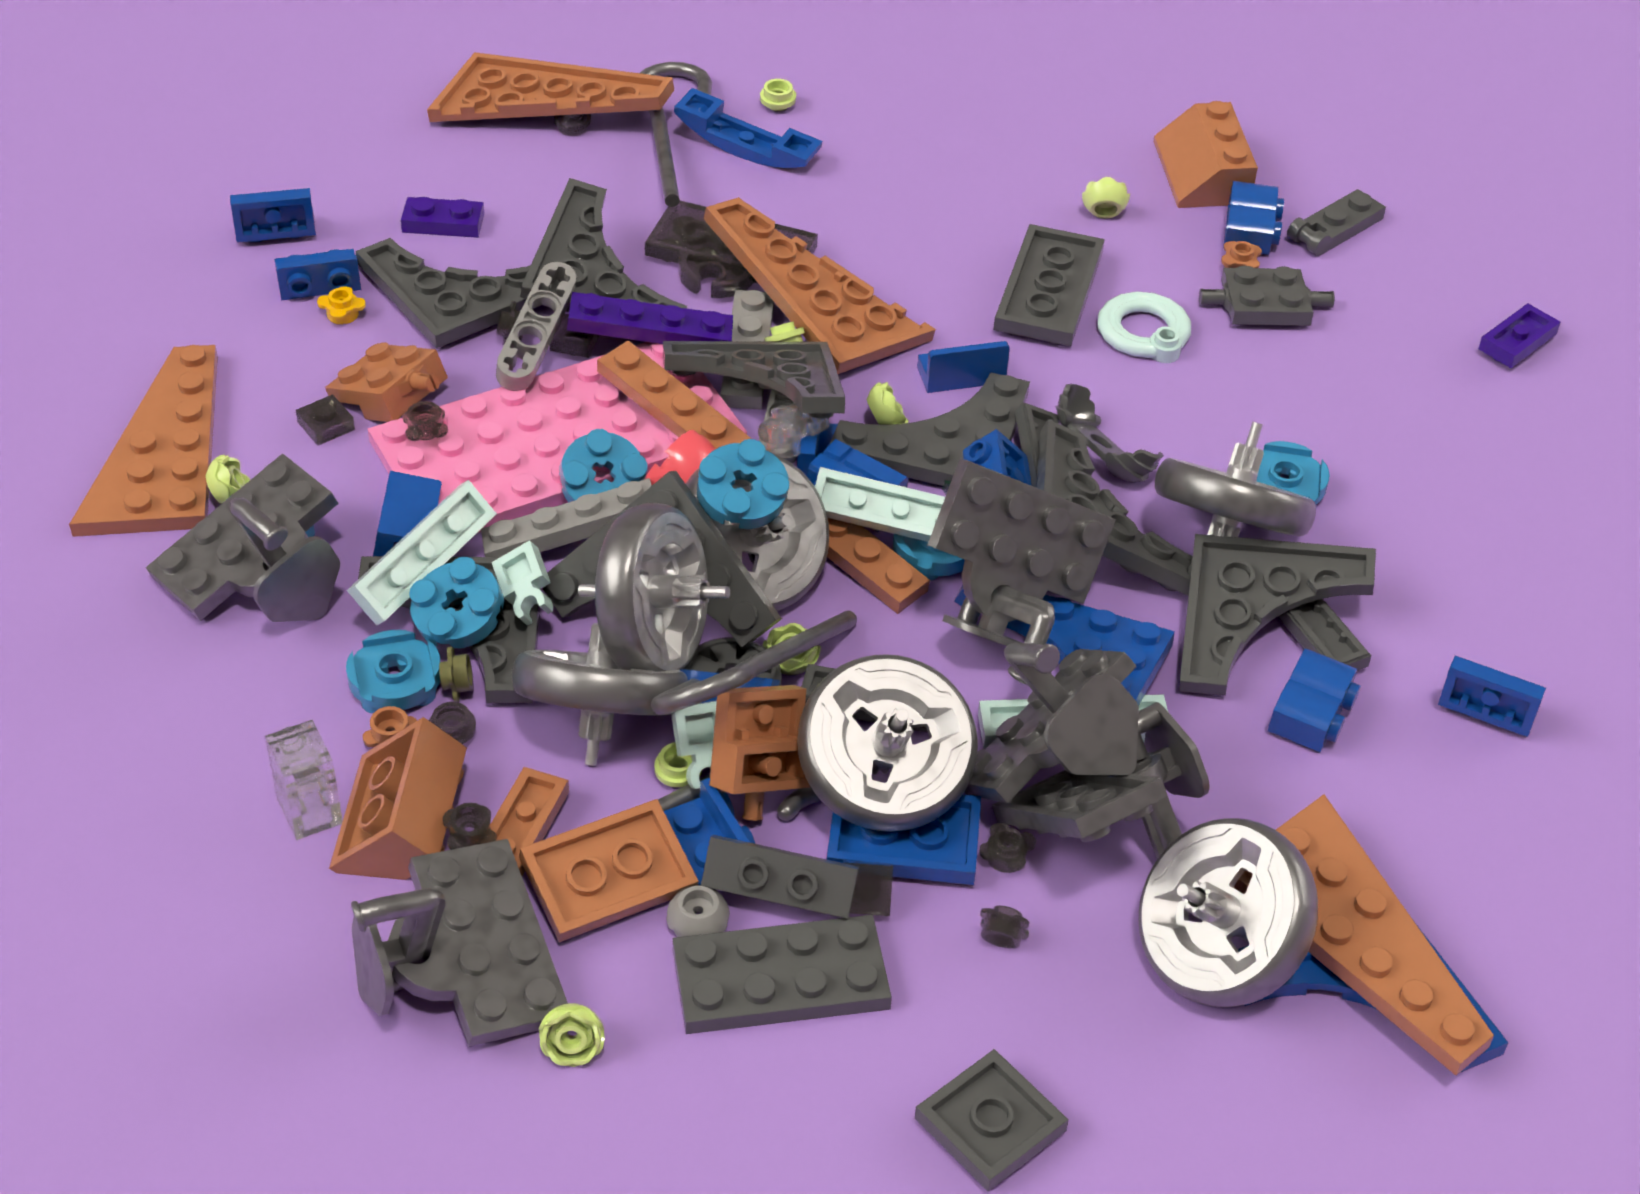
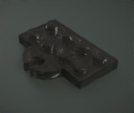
[645,200,818,298]

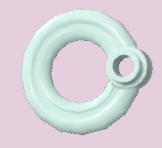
[1098,291,1191,363]

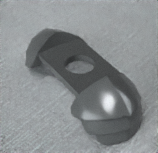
[1055,383,1164,482]

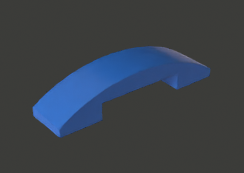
[674,88,823,168]

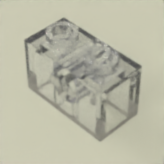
[265,720,343,840]

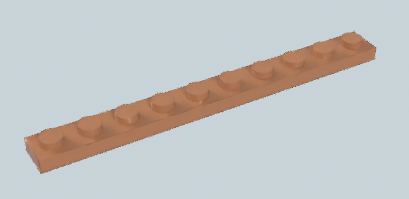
[597,341,930,614]

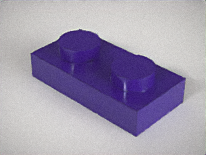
[400,197,484,238]
[1478,303,1561,368]

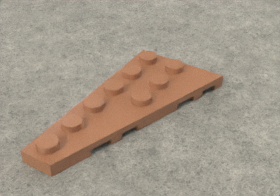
[427,52,674,122]
[703,197,936,374]
[69,345,218,537]
[1234,794,1494,1075]

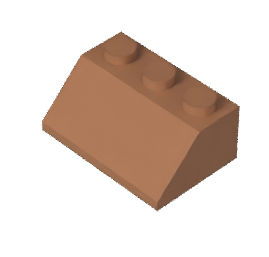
[1153,101,1258,208]
[329,717,467,880]

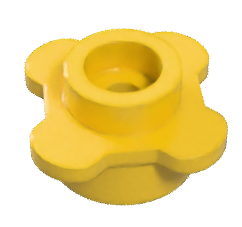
[317,286,366,324]

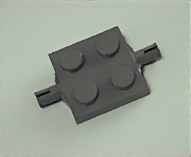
[1199,266,1335,326]

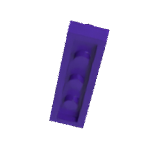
[567,292,733,344]

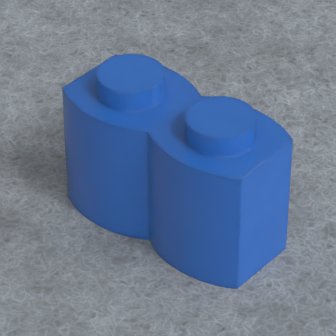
[1223,181,1285,255]
[1268,648,1361,752]

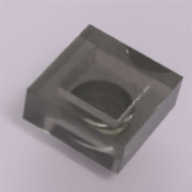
[550,314,599,358]
[295,394,355,446]
[843,860,893,916]

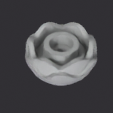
[666,885,730,937]

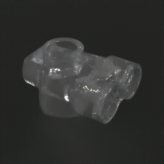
[758,403,829,458]

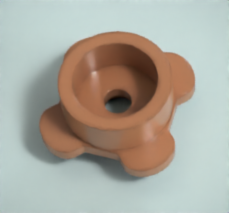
[1221,241,1262,268]
[363,706,417,747]

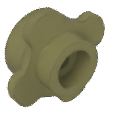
[439,646,473,702]

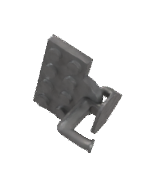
[145,453,340,622]
[927,458,1116,684]
[964,642,1139,803]
[991,702,1210,859]
[351,839,568,1047]

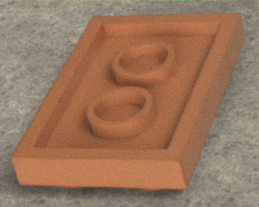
[519,799,699,942]

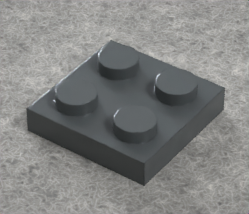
[915,1049,1069,1192]

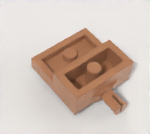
[325,342,448,422]
[709,685,810,821]

